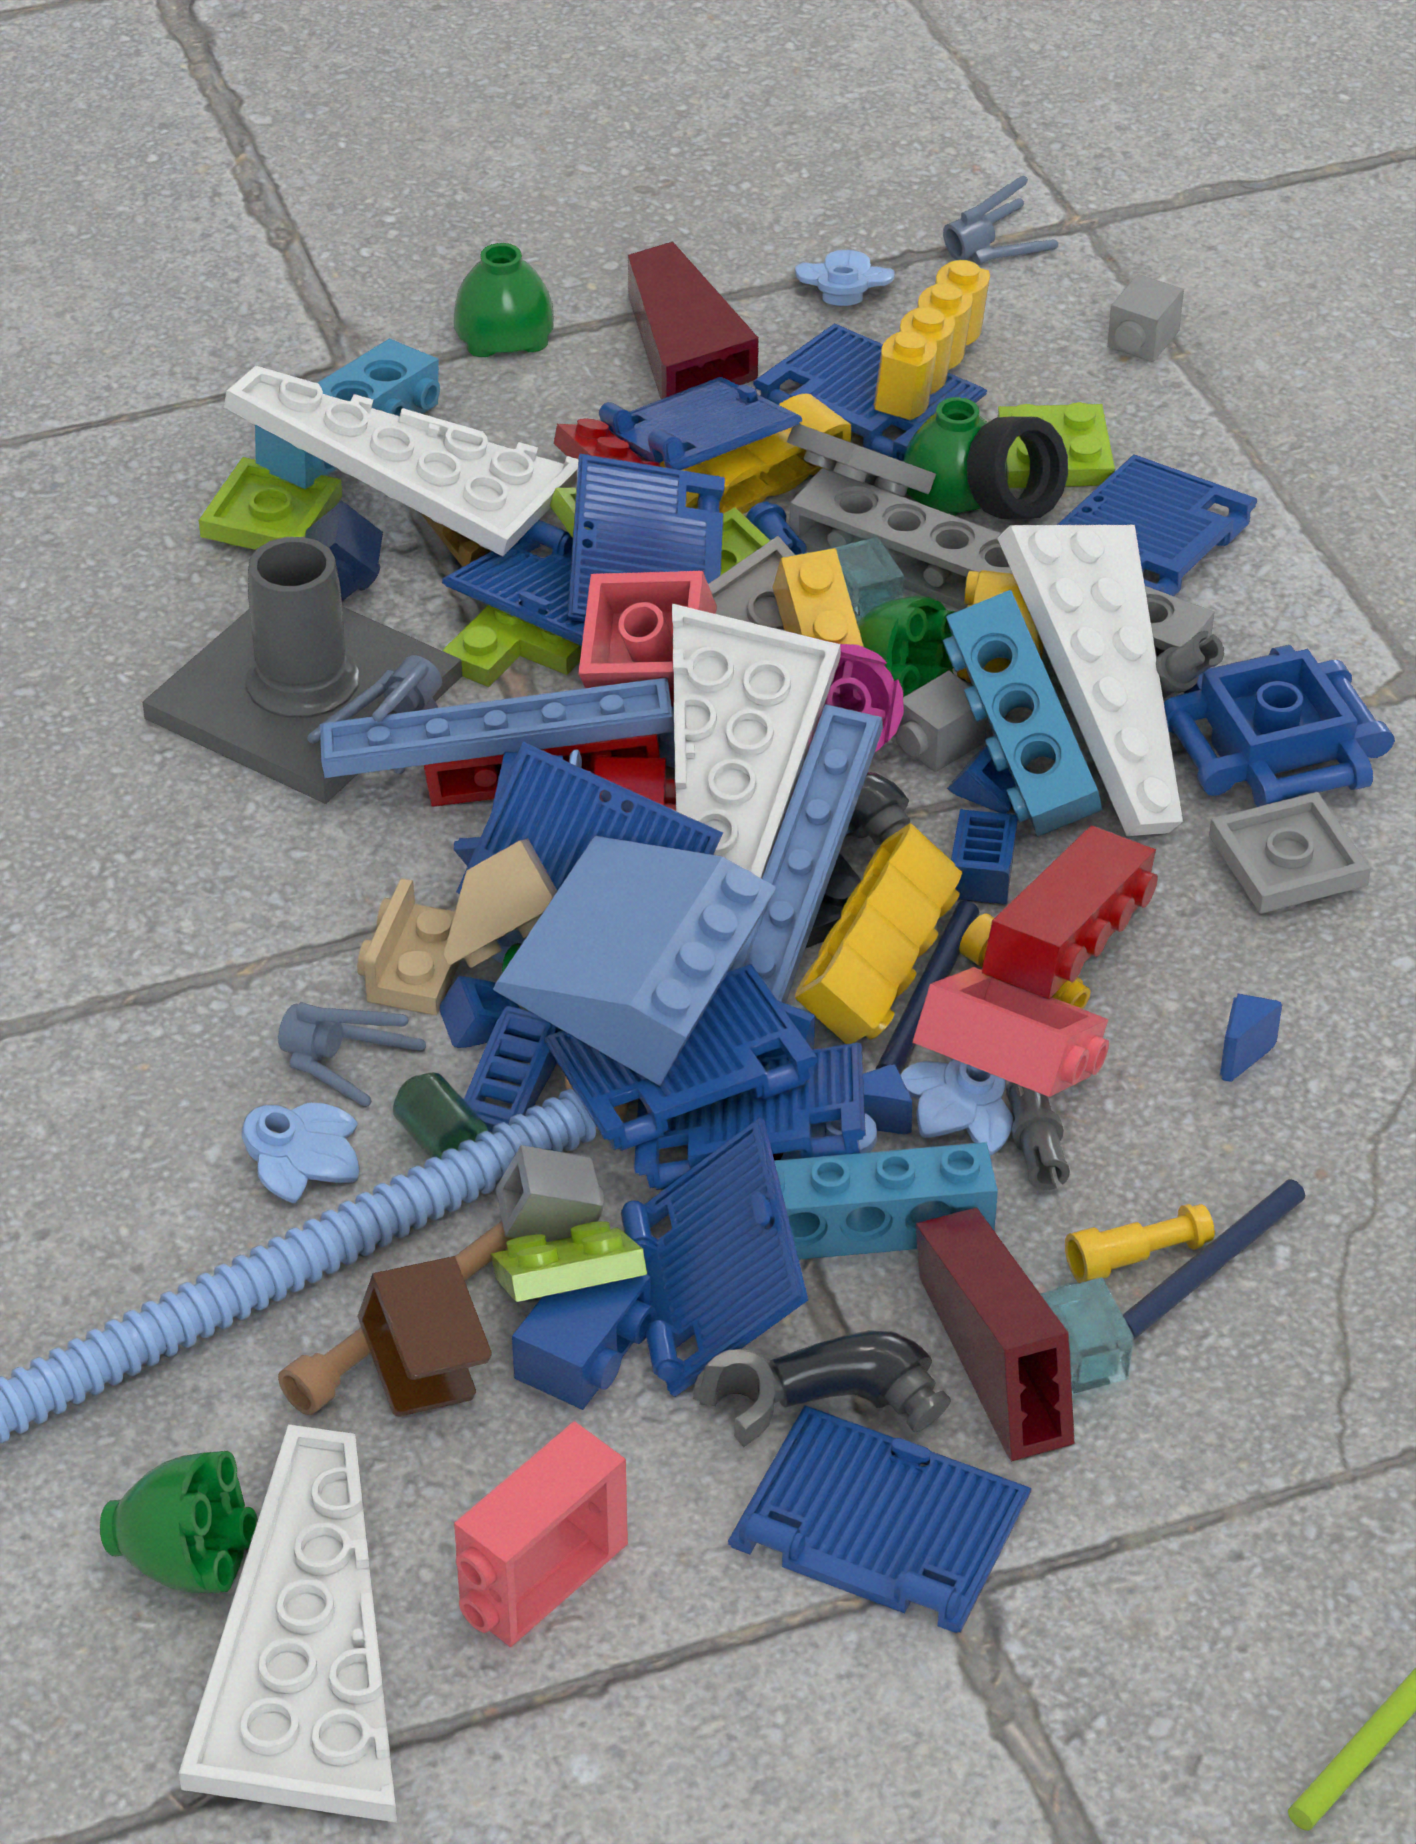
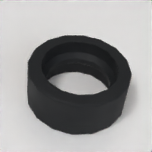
[967,417,1068,519]

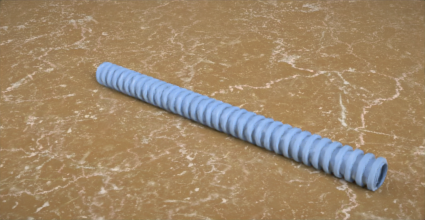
[0,1089,596,1443]

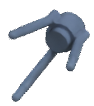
[943,176,1058,265]
[307,655,442,774]
[278,1002,426,1107]

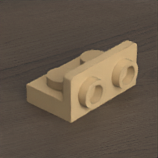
[357,878,461,1016]

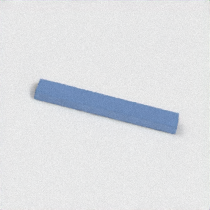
[320,678,674,778]
[729,704,883,1003]

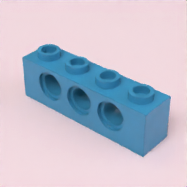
[255,338,440,489]
[943,590,1103,837]
[774,1142,998,1260]

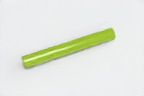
[1288,1668,1416,1831]

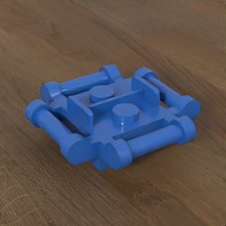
[1164,645,1395,807]

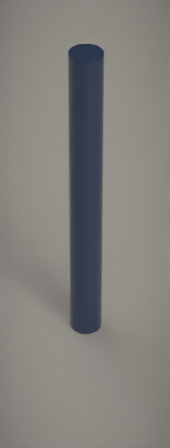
[875,901,980,1075]
[1115,1179,1305,1341]

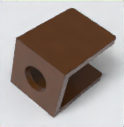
[357,1256,492,1417]

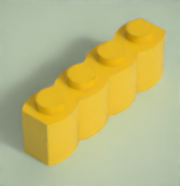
[874,260,990,420]
[659,394,851,514]
[795,823,962,1044]

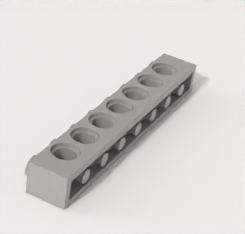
[790,468,1215,659]

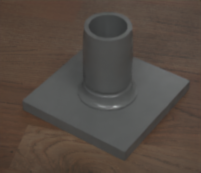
[142,537,462,804]

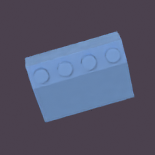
[493,836,777,1086]

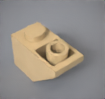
[443,838,557,968]

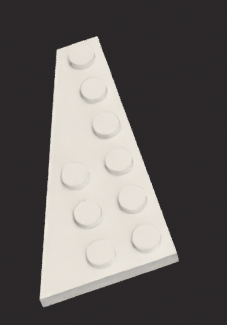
[224,366,578,556]
[997,525,1183,836]
[672,604,841,879]
[179,1424,397,1823]

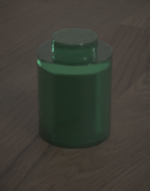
[393,1072,487,1159]

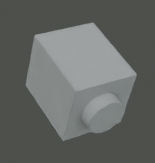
[1107,274,1184,362]
[896,671,987,772]
[496,1145,604,1242]

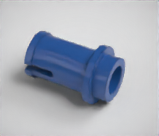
[746,502,807,555]

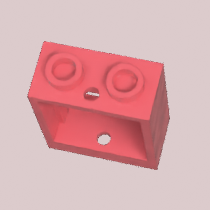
[912,967,1109,1097]
[454,1421,628,1647]

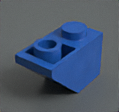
[512,1275,656,1410]

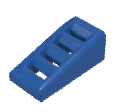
[951,809,1018,904]
[457,1006,562,1132]

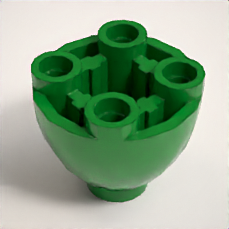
[453,243,554,357]
[903,397,1007,516]
[857,596,955,697]
[100,1451,258,1593]

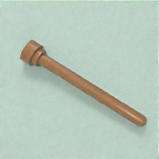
[278,1221,514,1415]

